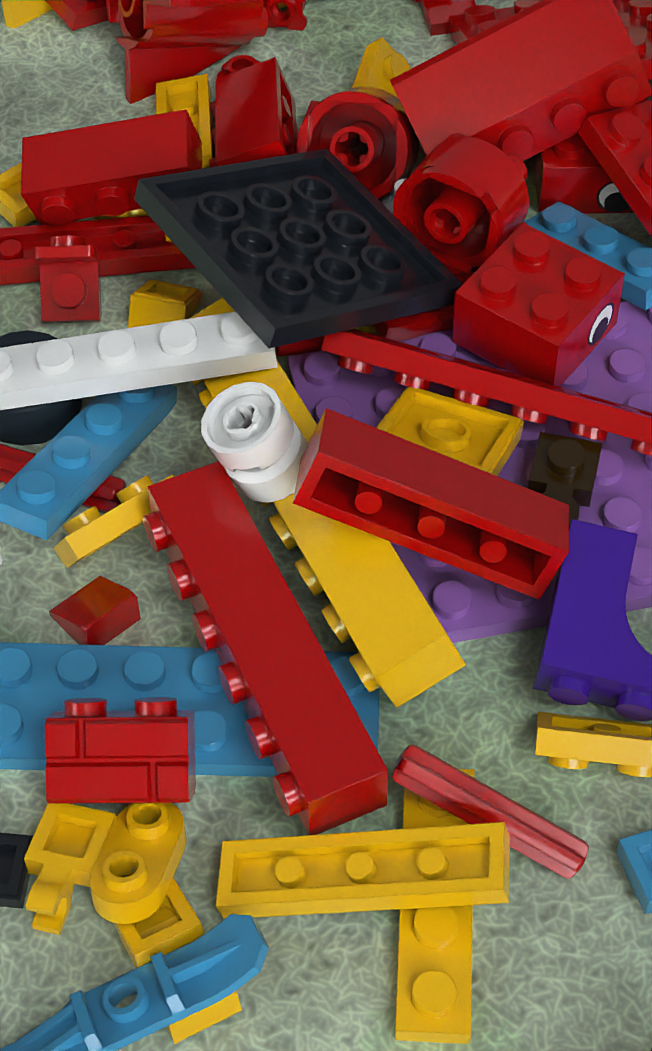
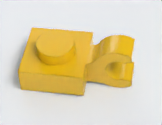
[24,803,117,935]

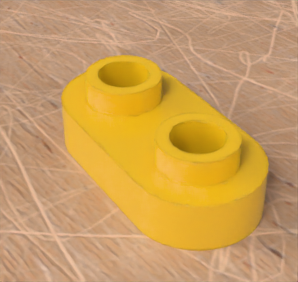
[89,803,187,924]

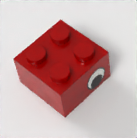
[532,99,646,214]
[452,223,625,387]

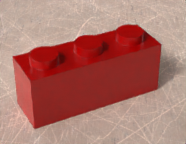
[209,57,297,167]
[21,109,203,225]

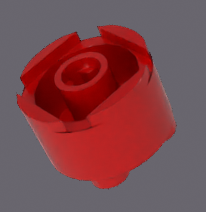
[296,86,419,200]
[393,133,529,274]

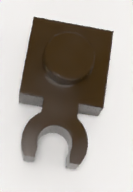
[528,432,603,527]

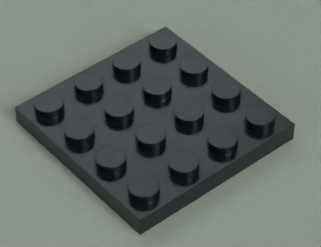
[134,149,463,349]

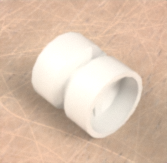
[201,382,308,503]

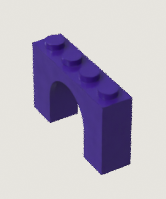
[533,519,652,721]

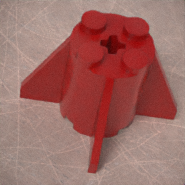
[106,0,268,104]

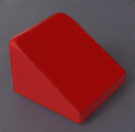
[49,576,141,645]

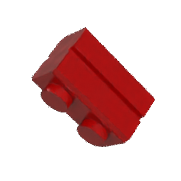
[45,697,196,803]

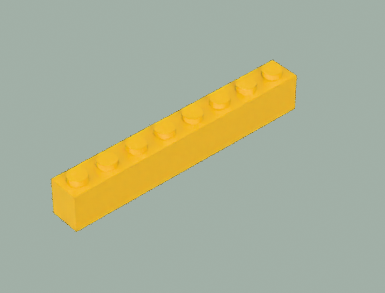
[189,297,466,708]

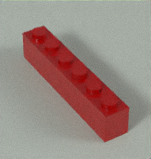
[143,461,388,835]

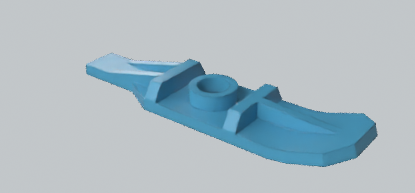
[0,914,269,1051]

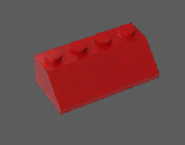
[390,0,652,161]

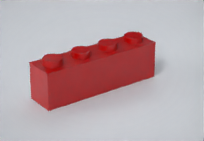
[293,408,570,600]

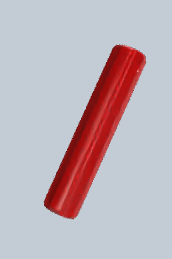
[391,745,589,878]

